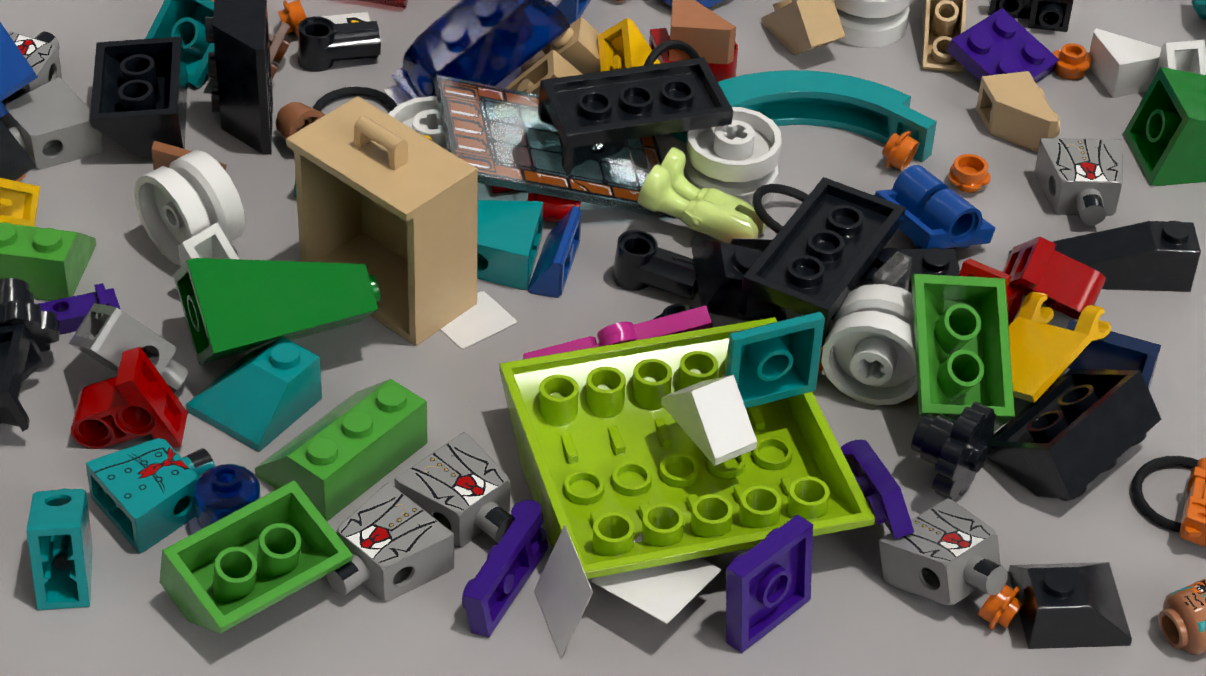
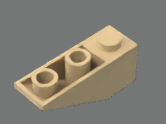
[922,0,967,73]

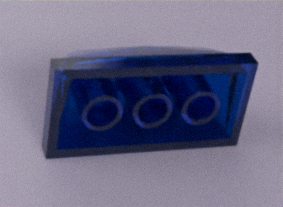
[392,0,570,99]

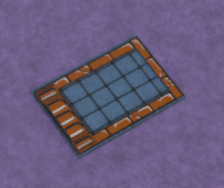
[433,75,676,219]

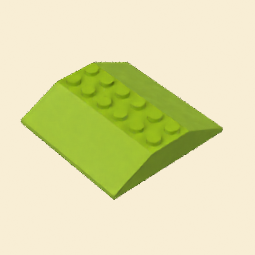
[499,317,875,579]

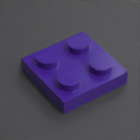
[946,8,1060,82]
[726,515,813,653]

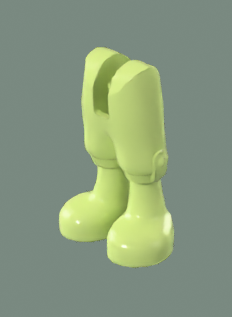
[637,147,767,244]

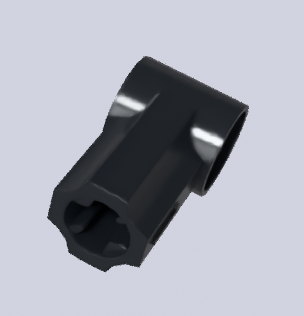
[298,16,381,71]
[612,230,698,300]

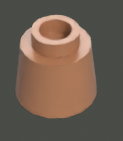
[275,102,325,141]

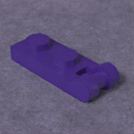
[841,439,914,539]
[462,500,548,637]

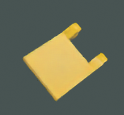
[1009,292,1111,403]

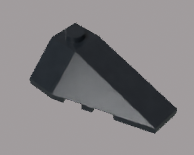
[1008,221,1201,292]

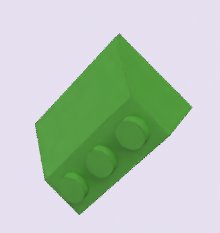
[0,222,96,301]
[911,274,1015,432]
[254,379,428,521]
[159,480,353,634]

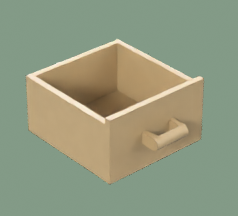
[286,96,478,346]

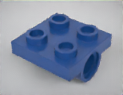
[874,165,996,249]

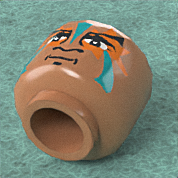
[1159,579,1206,655]

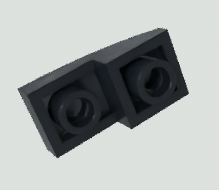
[988,0,1074,32]

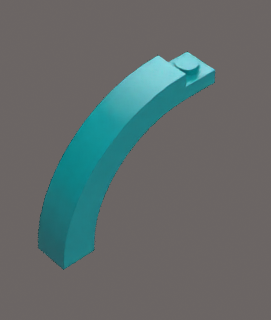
[673,70,937,162]

